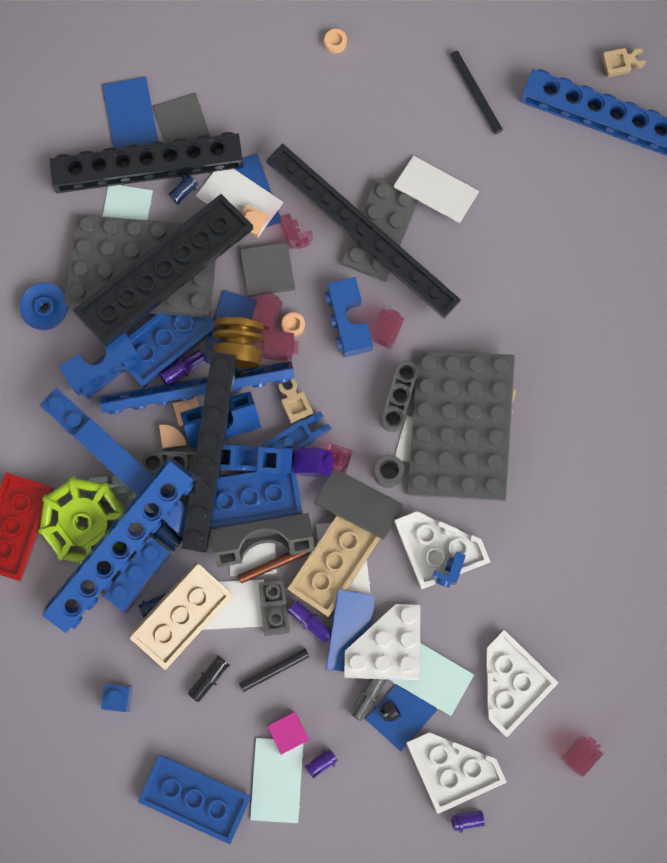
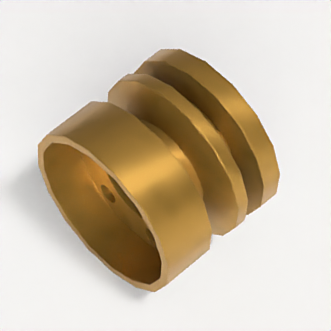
[210,317,264,368]

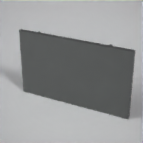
[153,93,217,161]
[314,468,403,540]

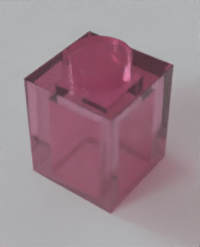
[251,293,283,334]
[371,309,405,349]
[263,330,299,362]
[560,736,603,777]

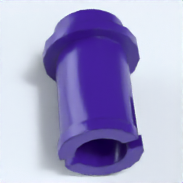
[305,748,338,779]
[451,810,485,833]

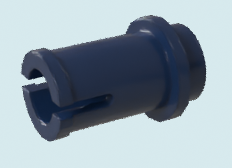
[168,174,198,205]
[151,523,183,552]
[138,593,166,618]

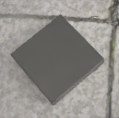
[240,242,295,297]

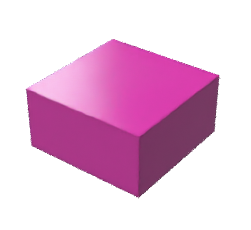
[267,712,309,755]

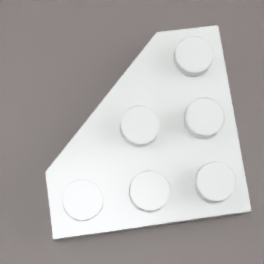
[394,511,490,590]
[344,604,420,680]
[486,630,558,737]
[406,733,507,814]

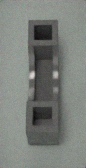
[211,513,315,567]

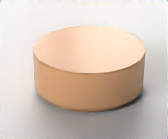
[324,28,347,54]
[281,312,305,337]

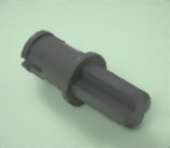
[350,679,387,721]

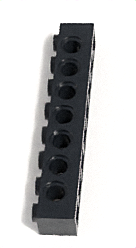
[49,132,244,194]

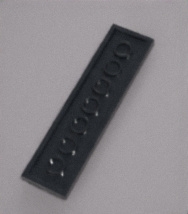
[73,194,253,347]

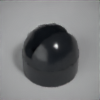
[380,699,401,722]

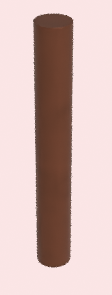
[238,552,309,584]

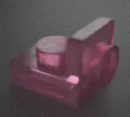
[280,213,313,249]

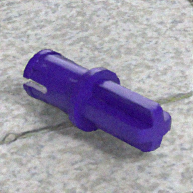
[159,350,206,386]
[288,600,331,643]

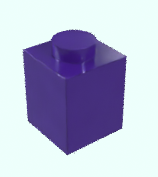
[293,448,334,477]

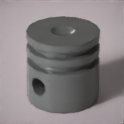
[373,455,404,488]

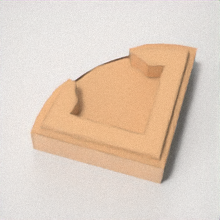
[159,425,187,450]

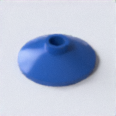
[20,283,68,330]

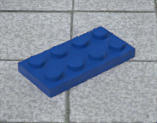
[127,314,216,388]
[211,466,303,529]
[138,754,252,844]

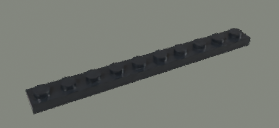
[266,143,461,319]

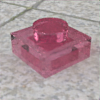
[326,443,353,474]

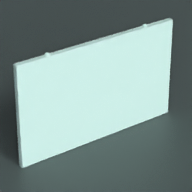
[102,185,153,220]
[389,643,474,716]
[250,738,304,823]

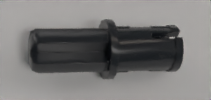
[188,655,230,702]

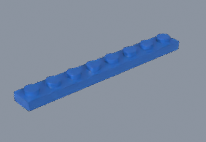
[100,361,295,414]

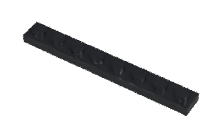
[181,352,238,553]

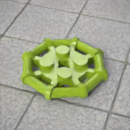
[38,476,125,563]

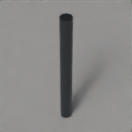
[450,50,503,134]

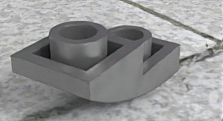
[258,580,290,636]

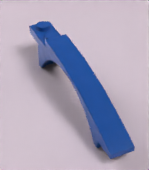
[39,387,187,538]

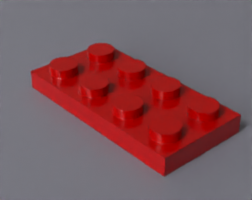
[0,473,54,582]

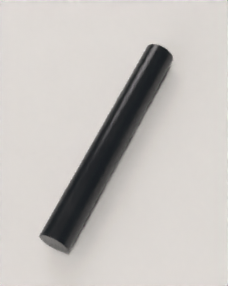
[239,648,310,692]

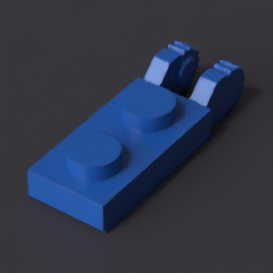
[262,412,331,455]

